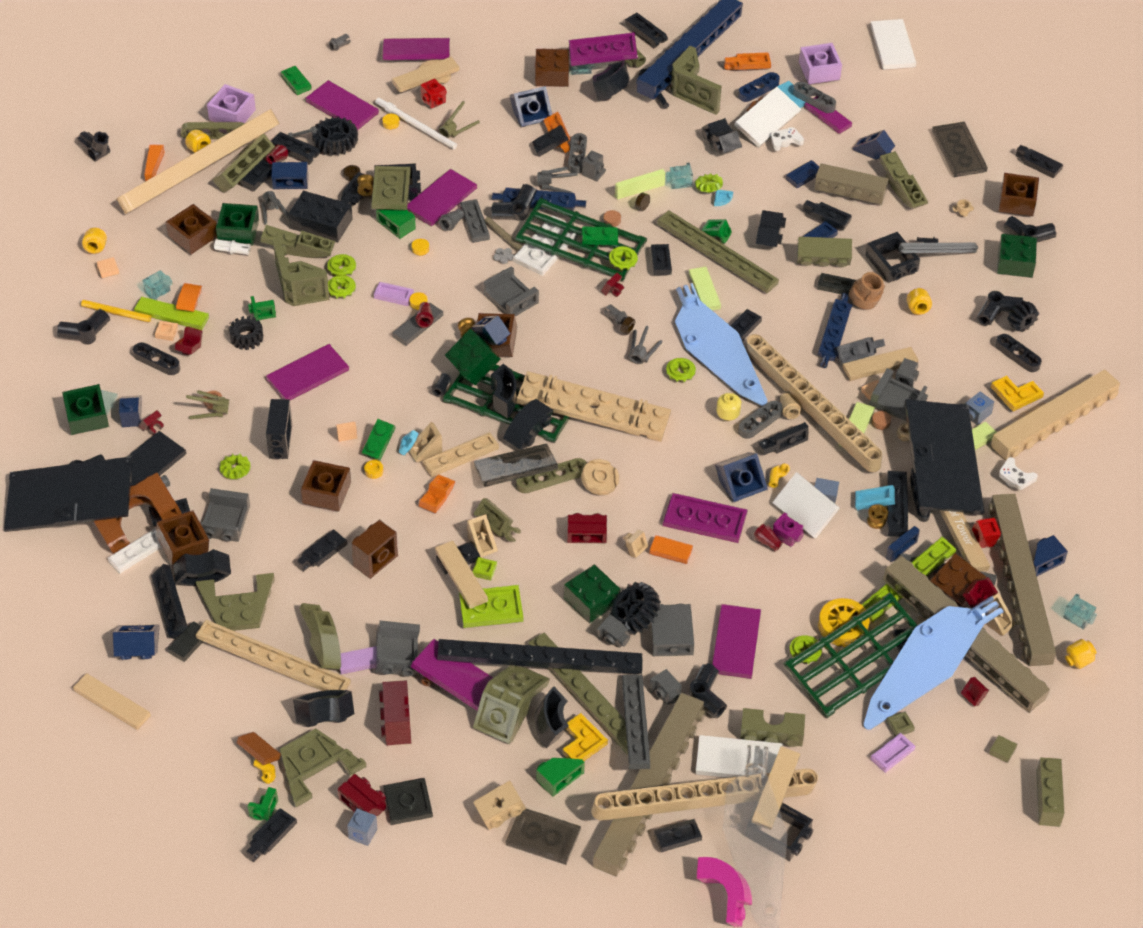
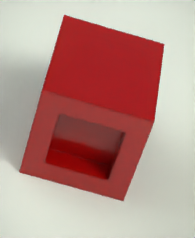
[972,518,1001,548]

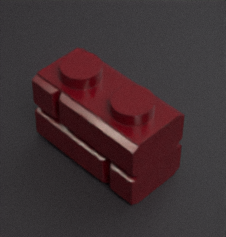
[567,513,607,543]
[337,774,386,816]

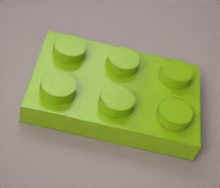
[459,585,524,628]

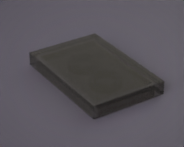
[506,808,581,865]

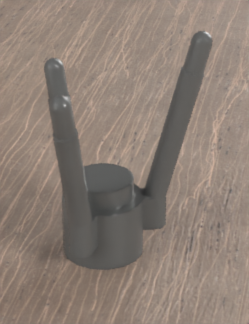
[537,167,578,193]
[261,191,289,225]
[628,326,663,364]

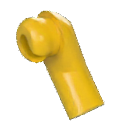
[769,463,790,488]
[253,759,276,784]

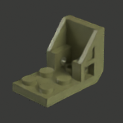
[671,46,722,115]
[273,238,329,306]
[473,665,550,744]

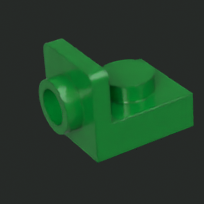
[702,219,732,243]
[248,296,276,321]
[247,787,278,821]

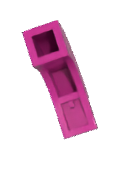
[697,857,752,927]

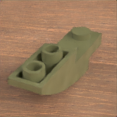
[879,151,928,209]
[260,225,335,258]
[299,603,341,670]

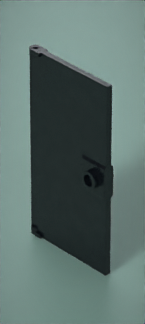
[904,399,985,515]
[4,456,134,532]

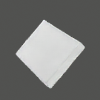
[772,472,840,538]

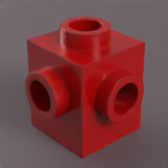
[420,78,447,108]

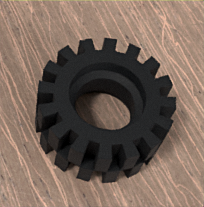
[229,316,264,350]

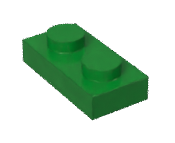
[281,66,312,95]
[581,226,618,245]
[362,418,396,461]

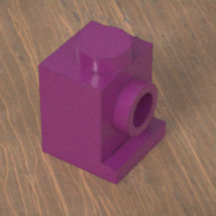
[773,512,804,547]

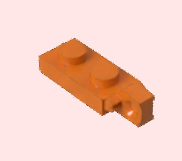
[724,52,771,70]
[544,112,570,153]

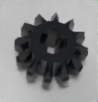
[1007,300,1039,332]

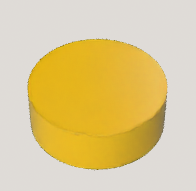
[382,113,400,130]
[412,238,429,256]
[409,292,428,310]
[364,460,384,479]

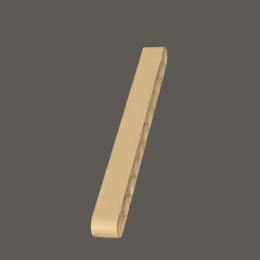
[116,109,280,214]
[747,334,882,472]
[591,768,818,820]

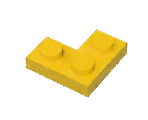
[991,375,1044,412]
[562,713,608,761]

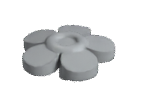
[494,248,514,264]

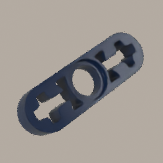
[738,72,780,102]

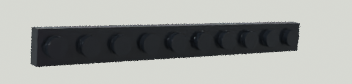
[437,639,643,674]

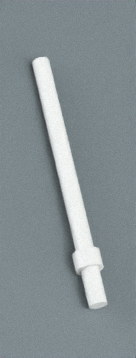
[375,98,457,150]

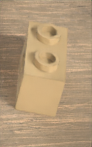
[473,780,526,830]

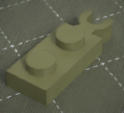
[473,498,521,542]

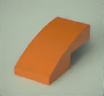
[176,283,202,312]
[419,474,455,513]

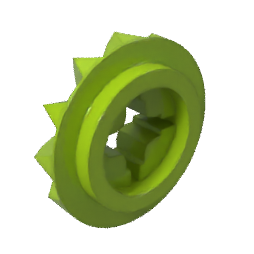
[695,173,723,193]
[609,246,638,271]
[327,254,356,276]
[328,275,356,299]
[666,358,696,383]
[220,453,251,479]
[790,635,822,665]

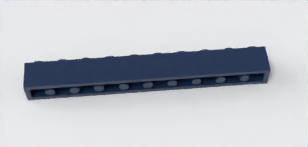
[636,0,743,100]

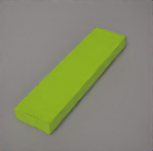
[134,296,209,330]

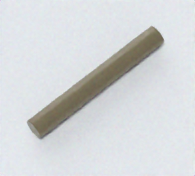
[485,217,523,251]

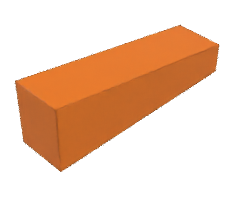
[144,145,165,181]

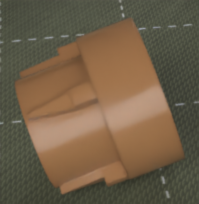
[849,272,885,310]

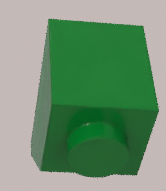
[376,209,416,239]
[536,758,585,797]

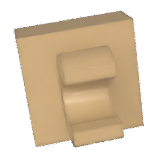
[623,530,648,558]

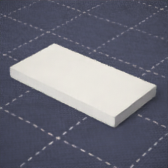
[870,19,916,69]
[734,87,801,148]
[513,215,580,276]
[696,735,783,778]

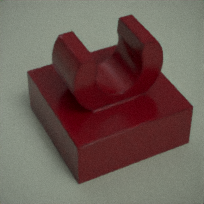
[601,273,625,297]
[139,410,164,435]
[961,677,989,707]

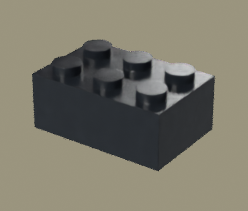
[288,190,353,243]

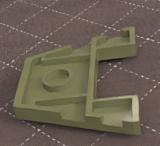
[196,573,275,631]
[280,728,367,807]

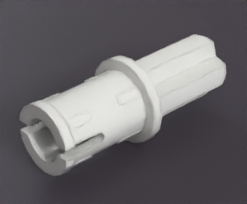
[214,240,251,256]

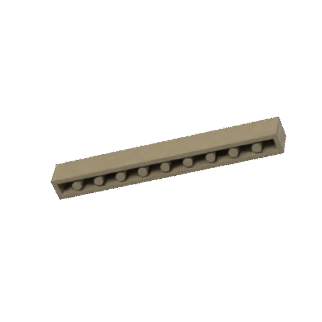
[988,494,1056,666]
[882,556,1050,713]
[593,693,706,877]

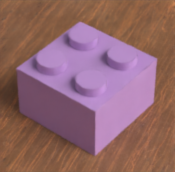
[799,43,842,84]
[207,84,256,123]

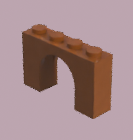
[94,473,182,554]

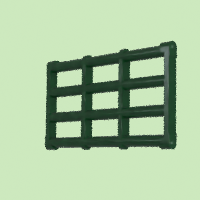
[515,198,647,282]
[443,365,570,443]
[783,593,918,718]

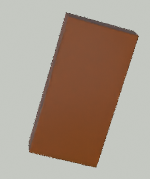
[237,732,281,765]

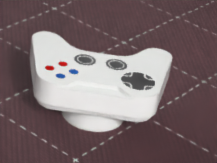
[771,127,804,151]
[999,457,1038,490]

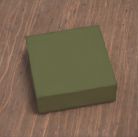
[886,711,915,737]
[989,735,1018,763]

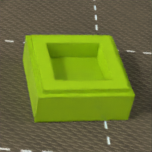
[472,557,497,581]

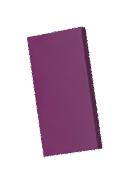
[568,32,638,66]
[383,38,450,60]
[306,80,379,131]
[407,169,477,227]
[266,344,349,401]
[663,493,748,543]
[712,604,761,679]
[411,639,493,711]

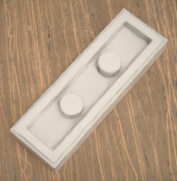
[108,528,162,574]

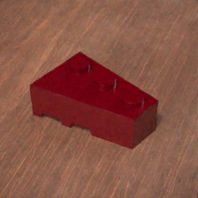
[379,680,412,746]

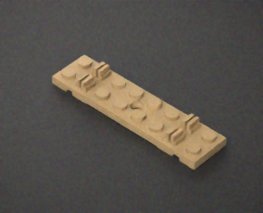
[516,371,671,442]

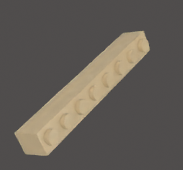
[991,369,1120,461]

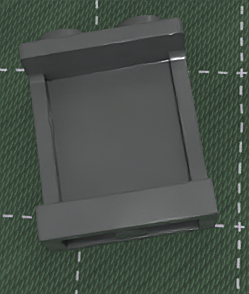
[483,266,539,317]
[869,368,928,421]
[200,488,250,542]
[651,603,694,657]
[376,620,420,676]

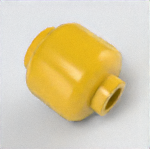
[185,130,211,153]
[82,227,107,254]
[906,288,932,315]
[1065,639,1097,669]

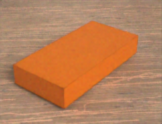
[649,535,693,564]

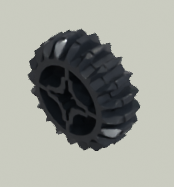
[312,116,358,156]
[609,582,661,635]

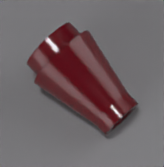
[266,145,288,164]
[416,302,434,328]
[753,523,783,552]

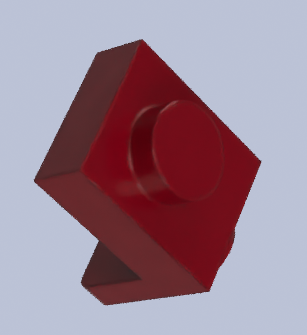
[175,326,203,355]
[963,577,998,608]

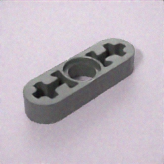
[793,82,836,113]
[568,133,587,174]
[739,401,782,439]

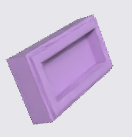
[374,282,414,306]
[340,646,376,674]
[870,733,915,773]

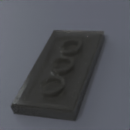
[932,121,988,177]
[474,443,558,487]

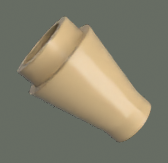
[780,393,801,419]

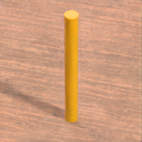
[81,299,151,322]

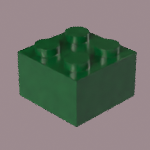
[216,203,259,246]
[997,234,1037,278]
[445,329,501,385]
[62,384,109,435]
[564,564,621,624]

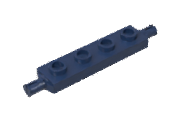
[492,187,586,211]
[817,293,852,368]

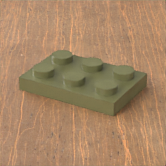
[372,166,411,210]

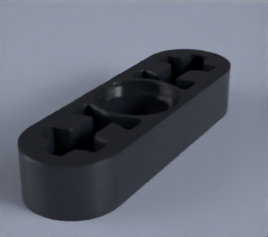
[995,334,1042,372]
[133,342,180,375]

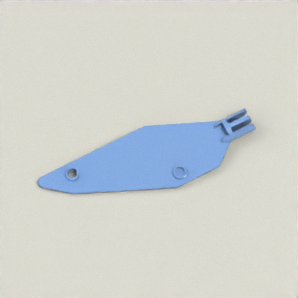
[675,283,768,406]
[864,596,1004,730]

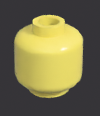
[716,393,742,421]

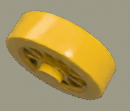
[818,598,870,647]

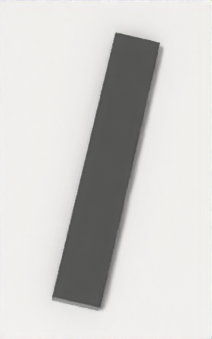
[622,674,650,769]

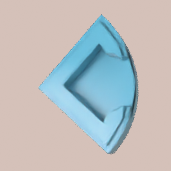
[714,190,734,206]
[399,430,419,455]

